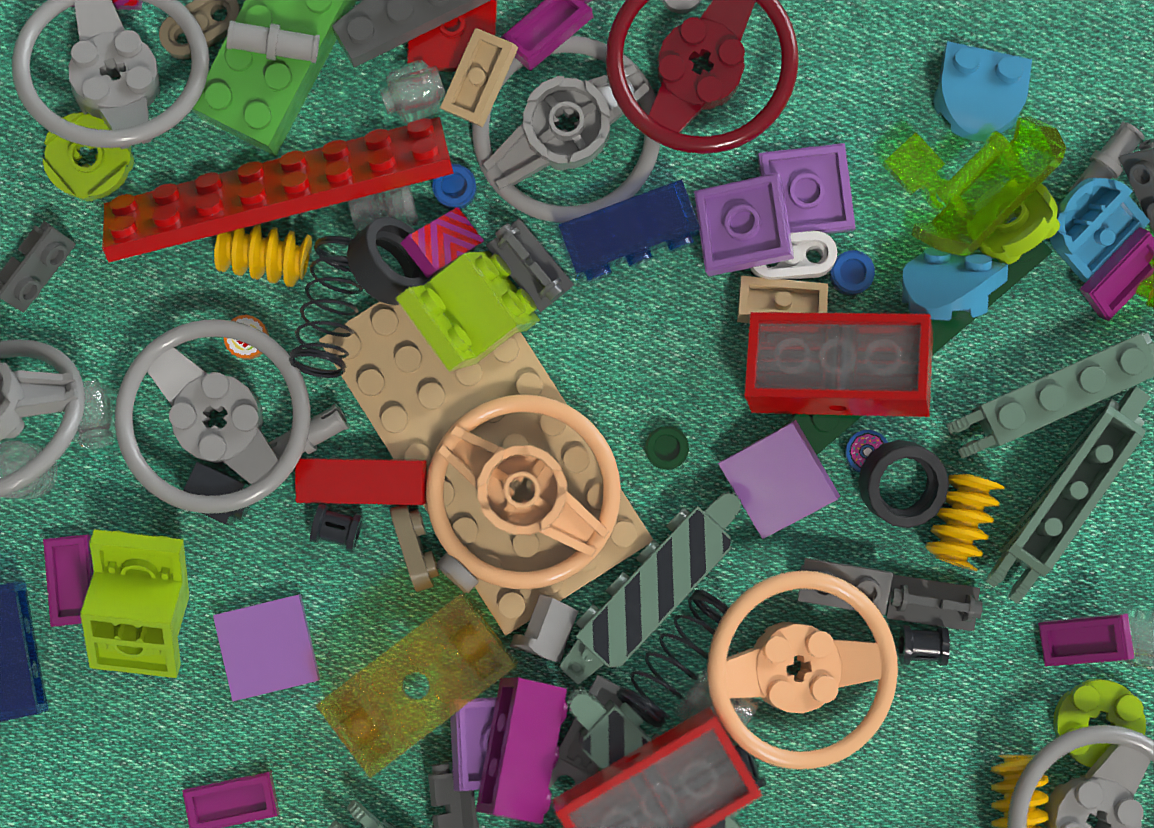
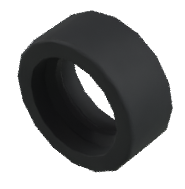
[347,217,433,305]
[858,440,949,528]

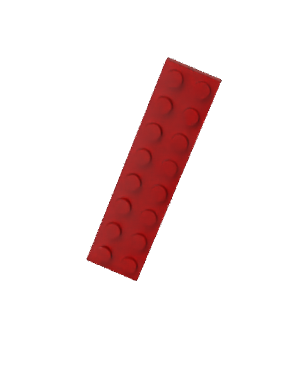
[102,117,454,263]

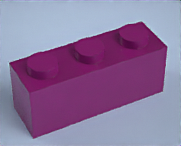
[475,678,567,824]

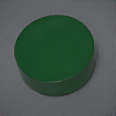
[645,426,689,470]

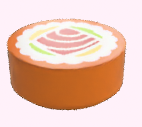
[223,315,269,360]

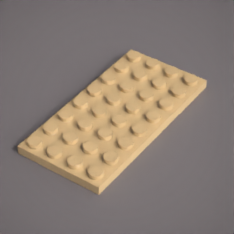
[319,252,653,636]

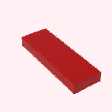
[295,458,427,505]

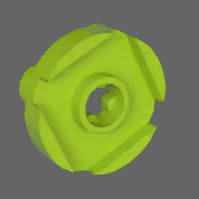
[43,112,134,202]
[969,181,1060,264]
[1053,679,1146,767]

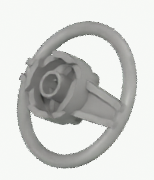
[12,0,209,149]
[472,36,661,223]
[115,319,310,514]
[0,339,85,498]
[1008,725,1154,828]

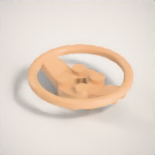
[426,395,621,589]
[707,571,898,770]

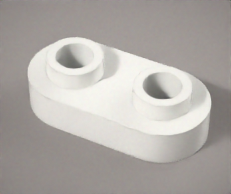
[750,231,837,280]

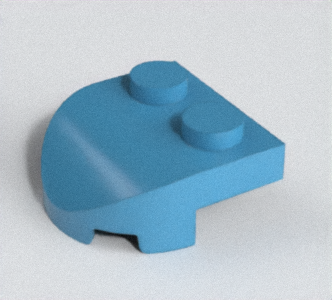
[934,41,1032,141]
[1050,177,1151,283]
[902,247,1008,320]

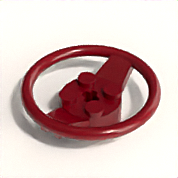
[606,0,799,154]

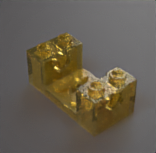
[315,593,518,778]

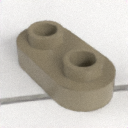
[159,0,241,59]
[390,505,440,592]

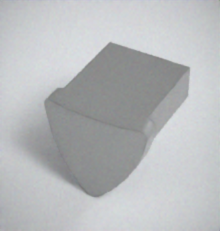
[510,594,579,662]

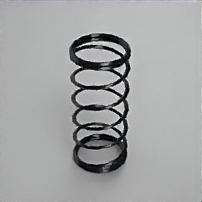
[289,235,363,378]
[616,589,740,728]

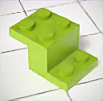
[396,251,540,372]
[80,529,189,678]

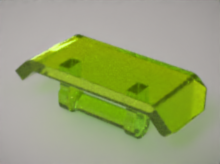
[911,116,1066,256]

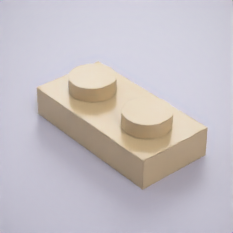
[440,28,518,128]
[737,276,828,327]

